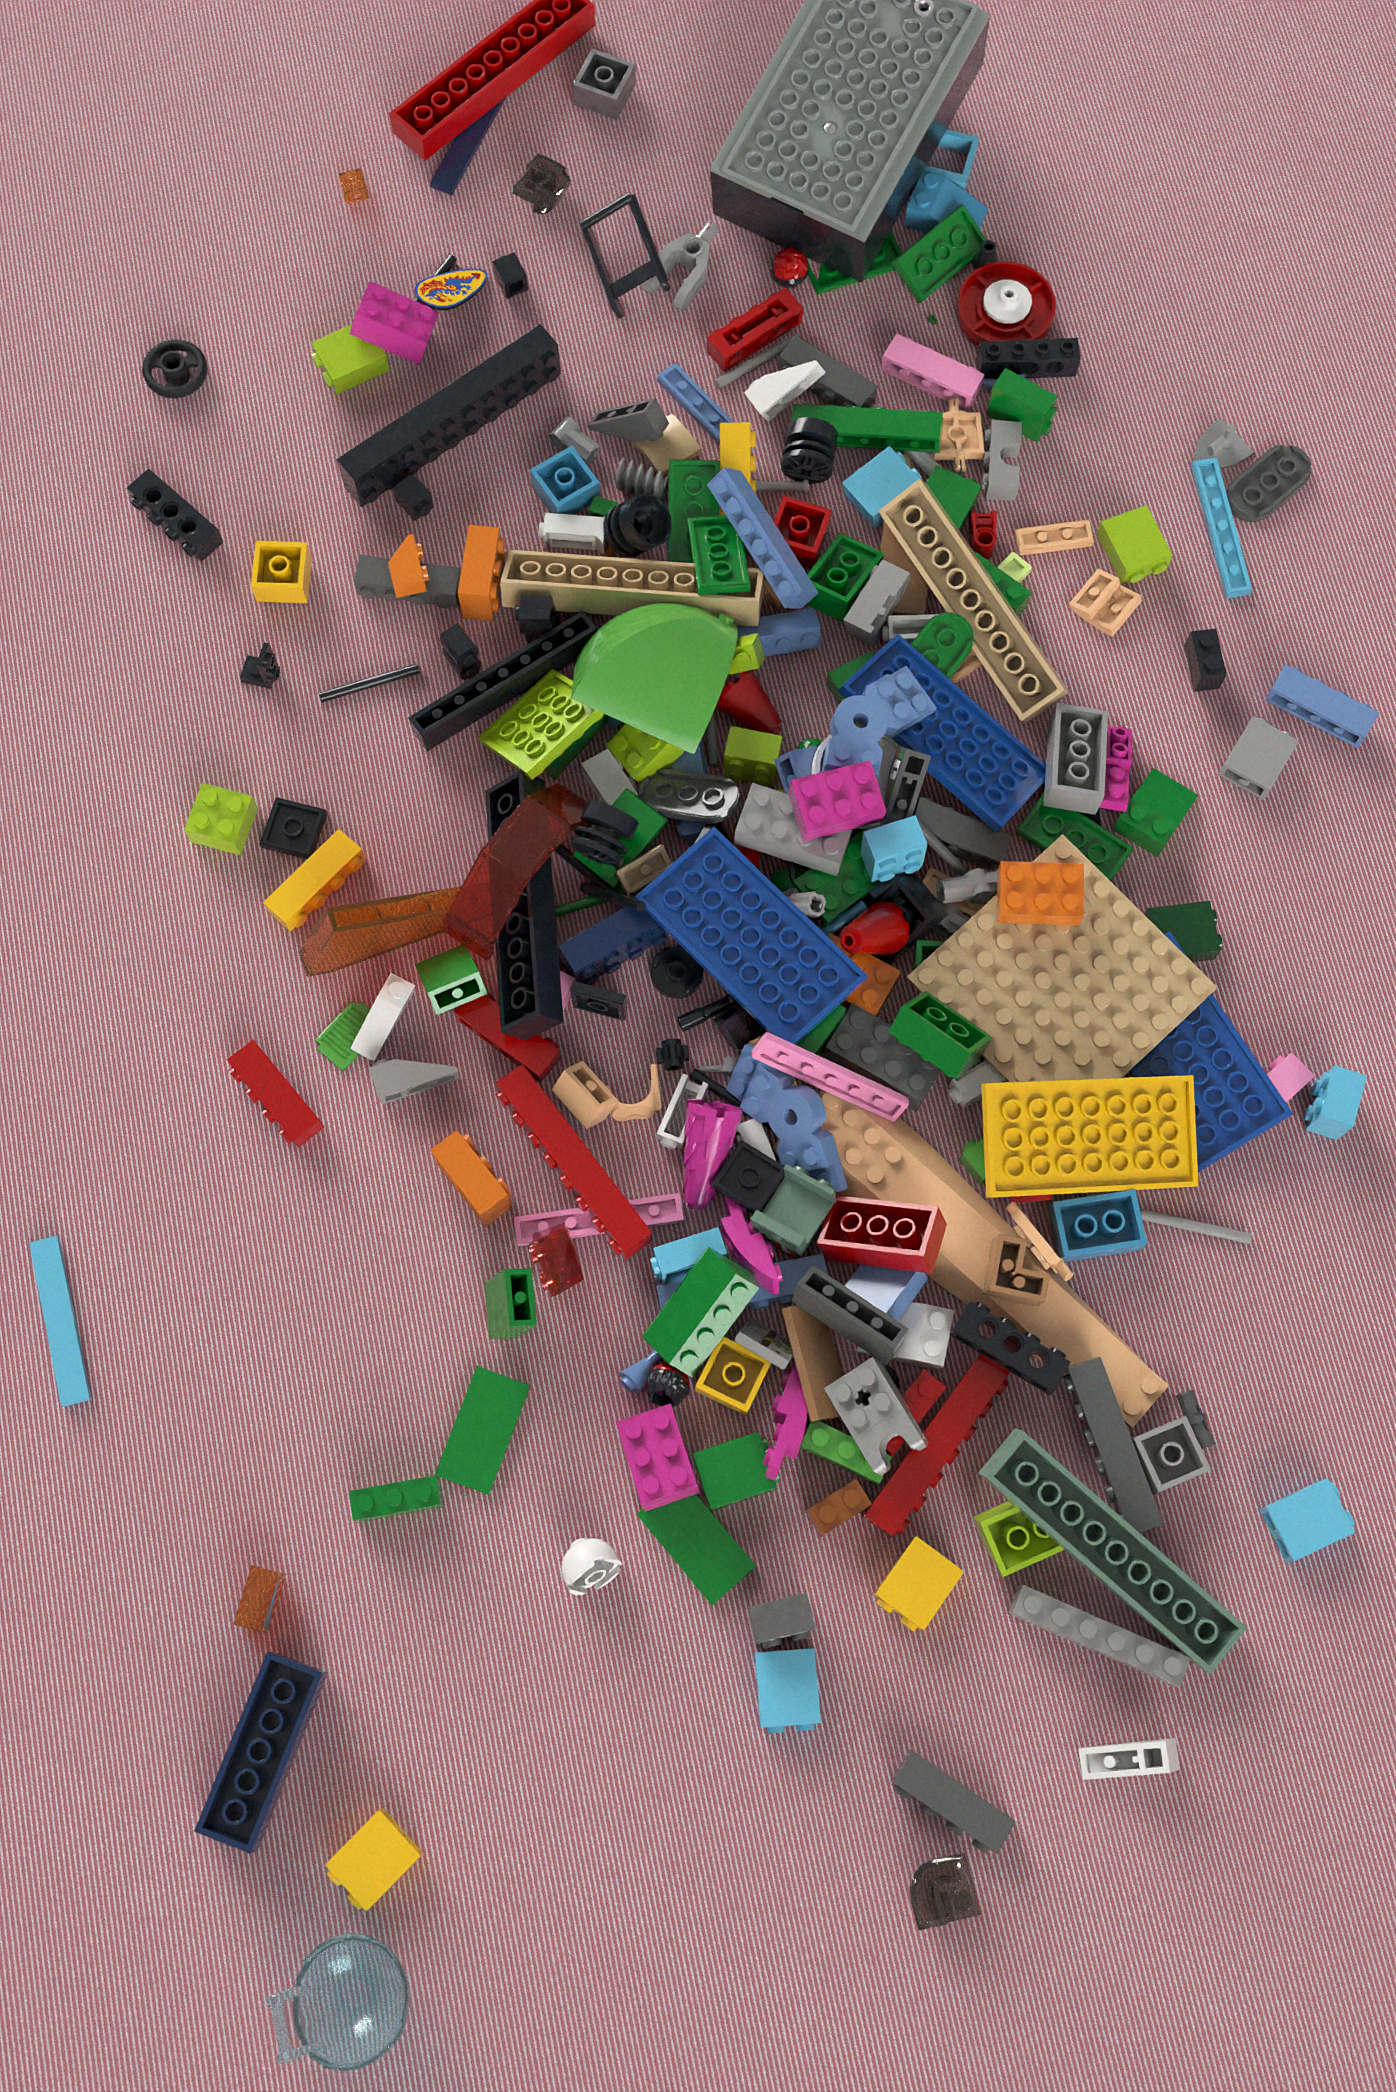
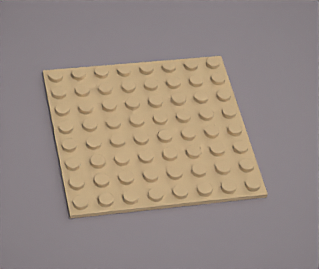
[907,834,1218,1082]

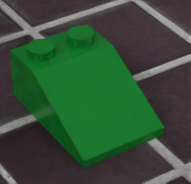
[806,533,885,623]
[1113,768,1198,857]
[574,788,668,888]

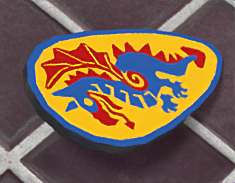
[414,269,488,310]

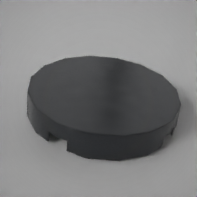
[651,946,704,999]

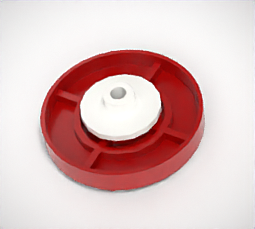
[956,261,1056,346]

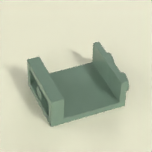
[751,1164,836,1256]

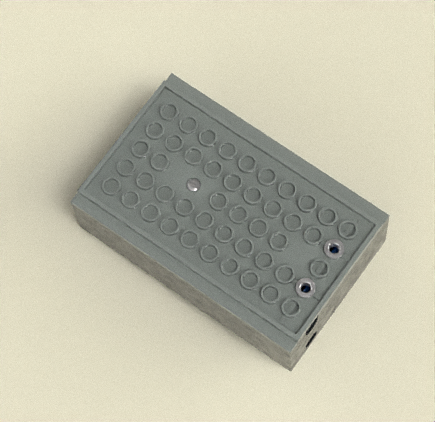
[710,0,990,283]

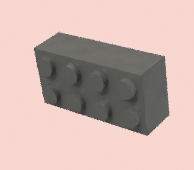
[822,1003,941,1112]

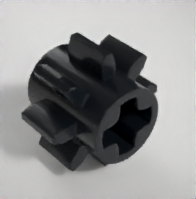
[656,1038,689,1071]

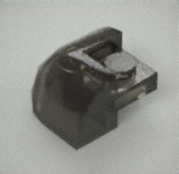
[513,153,571,214]
[909,1852,981,1931]

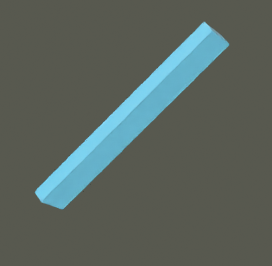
[1191,457,1253,598]
[29,1235,92,1407]

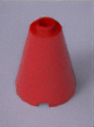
[716,670,782,735]
[840,901,909,955]

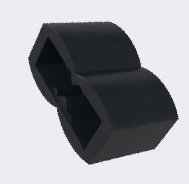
[440,623,481,680]

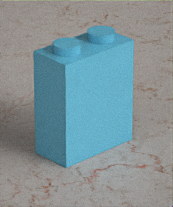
[842,446,922,529]
[1259,1478,1356,1563]
[754,1648,821,1733]

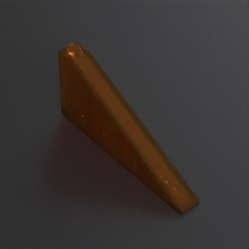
[299,881,493,977]

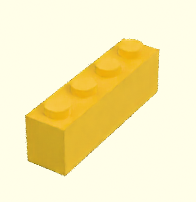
[720,422,756,516]
[263,829,366,932]

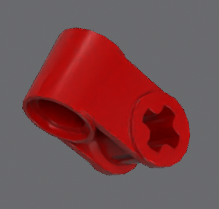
[968,510,997,560]

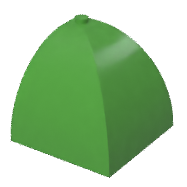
[571,603,737,754]

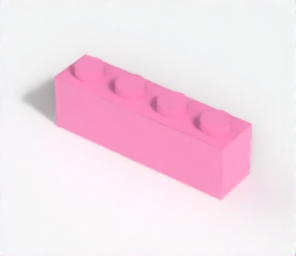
[881,333,985,411]

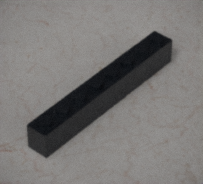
[408,611,598,752]

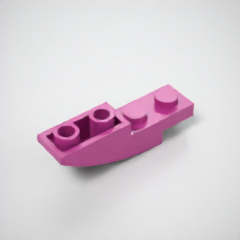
[1099,726,1132,812]
[721,1196,783,1295]
[762,1363,807,1481]

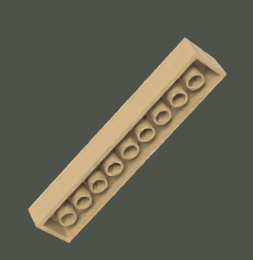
[878,479,1070,723]
[500,550,764,626]

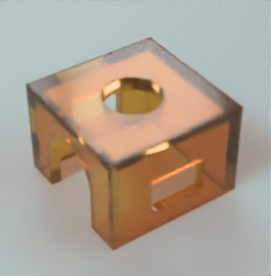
[338,168,369,204]

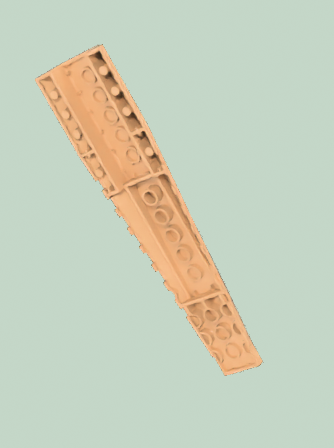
[772,1090,1169,1429]

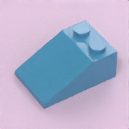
[904,170,988,233]

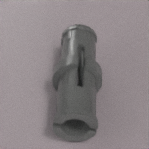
[1176,1390,1216,1449]

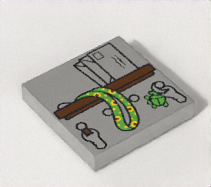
[735,1318,794,1370]

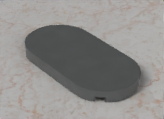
[1226,445,1311,522]
[638,769,741,824]

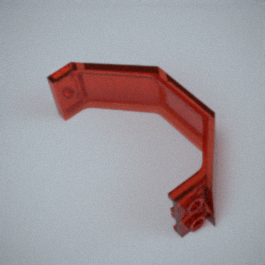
[443,783,589,961]

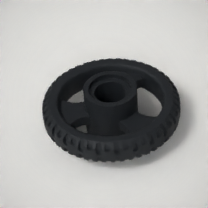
[142,339,208,399]

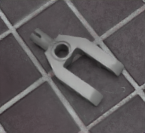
[641,221,719,311]

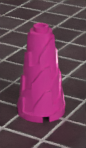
[683,1099,742,1210]

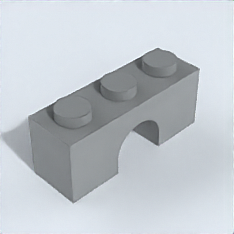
[981,420,1022,502]

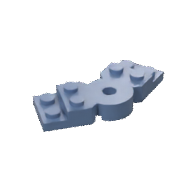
[821,666,937,779]
[726,1043,848,1192]

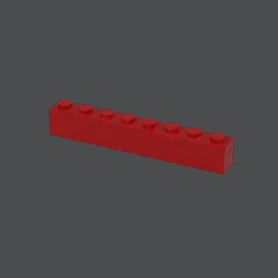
[495,1064,653,1260]
[862,1339,1018,1538]

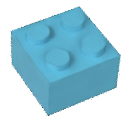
[861,815,927,882]
[1304,1065,1367,1140]

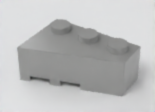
[844,559,911,647]

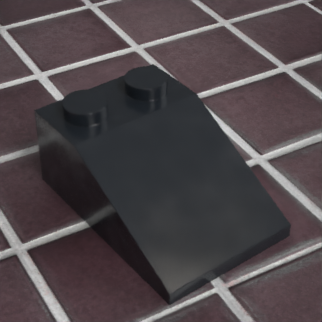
[871,873,948,965]

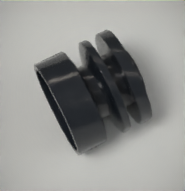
[780,417,838,484]
[603,493,672,557]
[568,800,639,867]

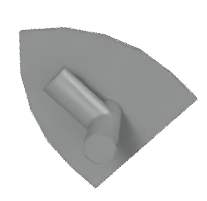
[1194,418,1254,469]

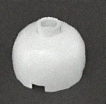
[562,1538,622,1595]

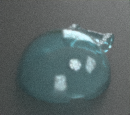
[266,1933,411,2072]

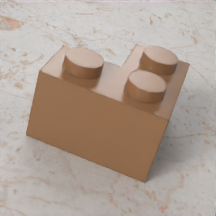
[983,1234,1050,1306]

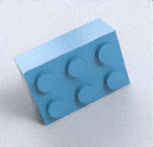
[1047,1189,1148,1263]

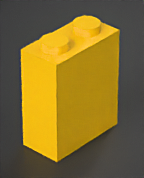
[873,1536,964,1632]
[325,1808,424,1911]

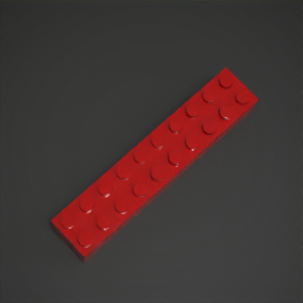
[389,0,595,161]

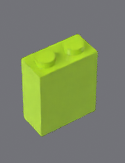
[311,324,390,394]
[1096,505,1173,584]

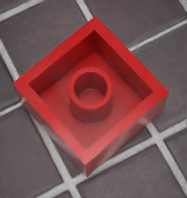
[774,496,832,568]

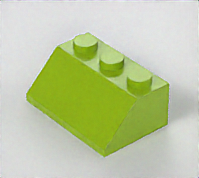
[972,1501,1064,1577]

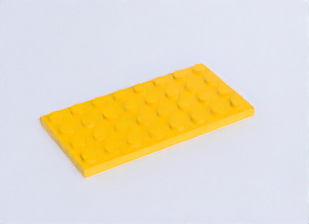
[981,1075,1198,1198]

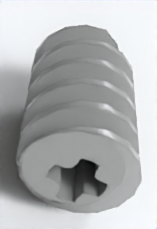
[616,458,669,500]

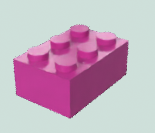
[349,281,439,365]
[787,760,886,841]
[616,1403,700,1512]

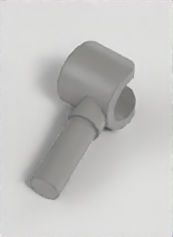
[699,1057,738,1077]

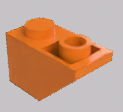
[388,534,429,598]

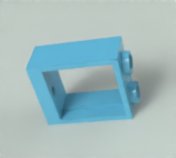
[925,129,980,191]
[650,1227,727,1285]

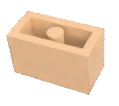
[552,1061,618,1129]

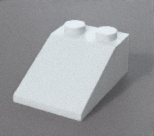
[856,1302,954,1371]

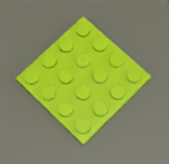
[477,669,604,780]

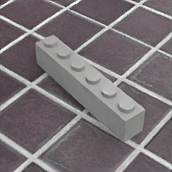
[1008,1585,1191,1687]

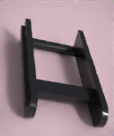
[579,192,671,319]

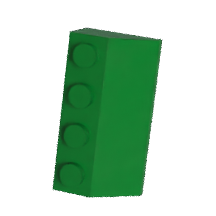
[642,1246,759,1378]

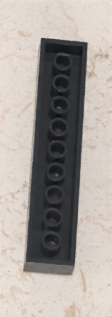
[336,324,561,508]
[485,770,564,1040]

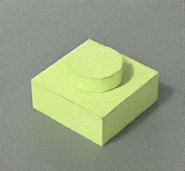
[998,552,1032,583]

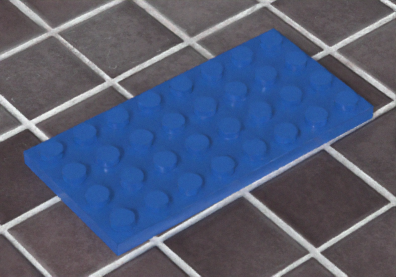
[838,634,1046,833]
[635,827,868,1045]
[1130,931,1293,1173]

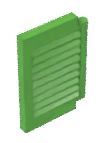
[315,1001,371,1071]

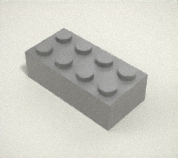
[1044,702,1108,815]
[734,783,853,876]

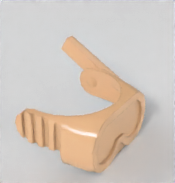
[606,1064,662,1121]

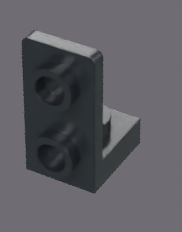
[240,642,280,689]

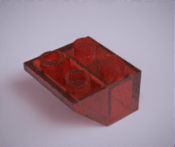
[529,1222,584,1297]

